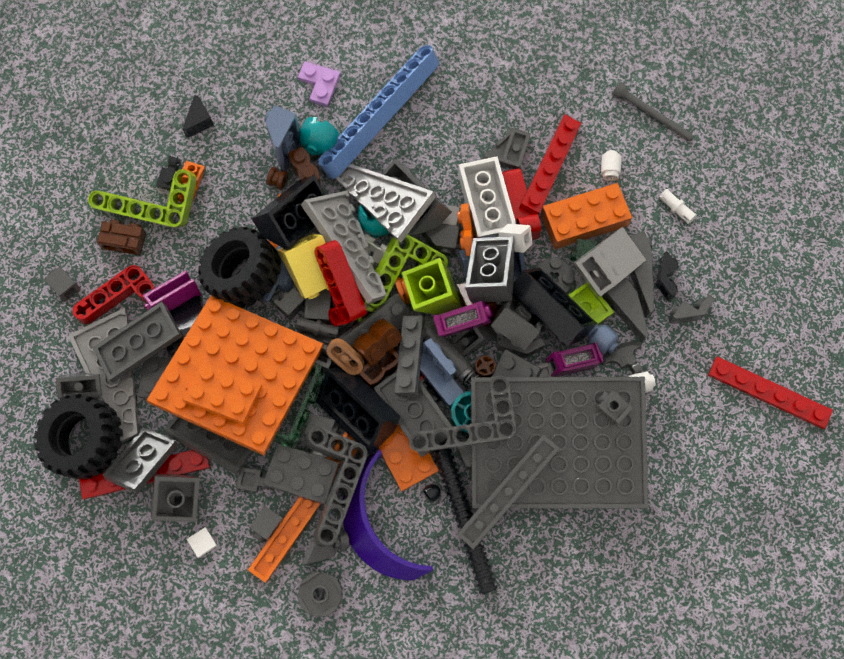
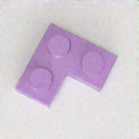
[298,61,341,107]

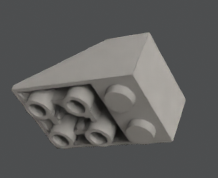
[572,227,646,297]

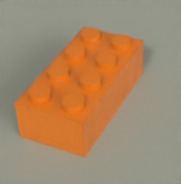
[540,183,632,250]

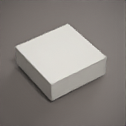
[187,527,217,558]

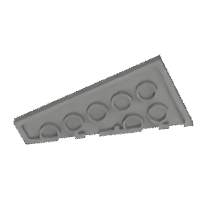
[335,164,436,243]
[301,190,387,304]
[68,308,139,444]

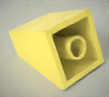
[277,233,329,299]

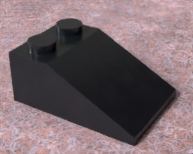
[167,296,203,358]

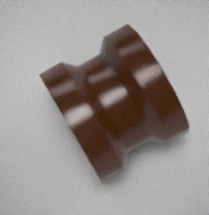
[266,167,289,190]
[474,355,496,377]

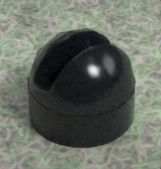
[422,484,441,503]

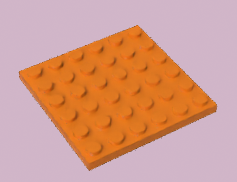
[147,295,323,455]

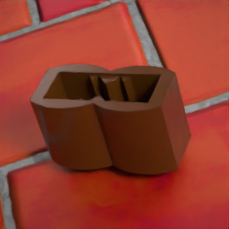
[289,147,321,185]
[353,318,402,365]
[360,349,399,390]

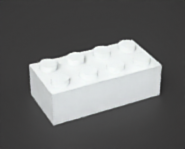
[458,157,516,238]

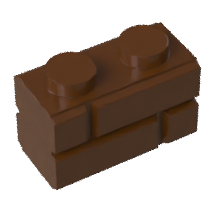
[97,220,146,256]

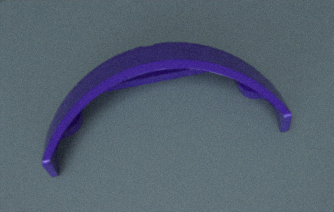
[343,450,433,581]

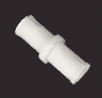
[659,189,697,224]

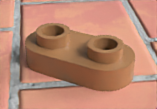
[327,338,365,375]

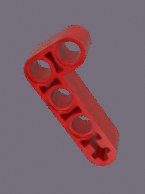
[502,168,541,240]
[315,240,366,326]
[73,265,155,325]

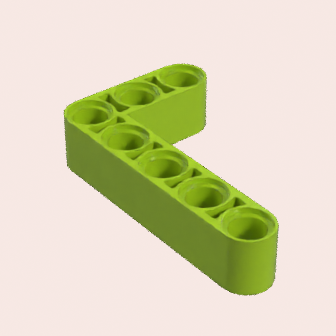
[88,169,197,228]
[355,235,448,323]

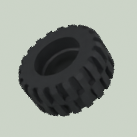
[198,227,280,308]
[34,394,123,479]

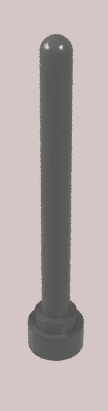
[612,82,694,141]

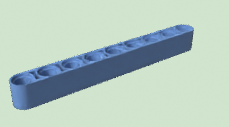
[318,45,439,179]

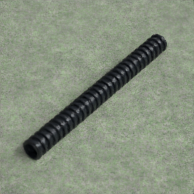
[433,440,498,595]

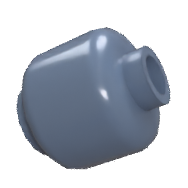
[588,324,619,355]

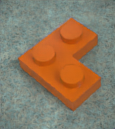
[457,203,475,256]

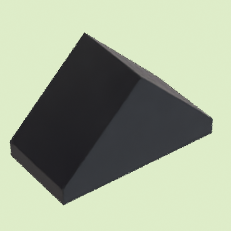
[182,95,214,138]

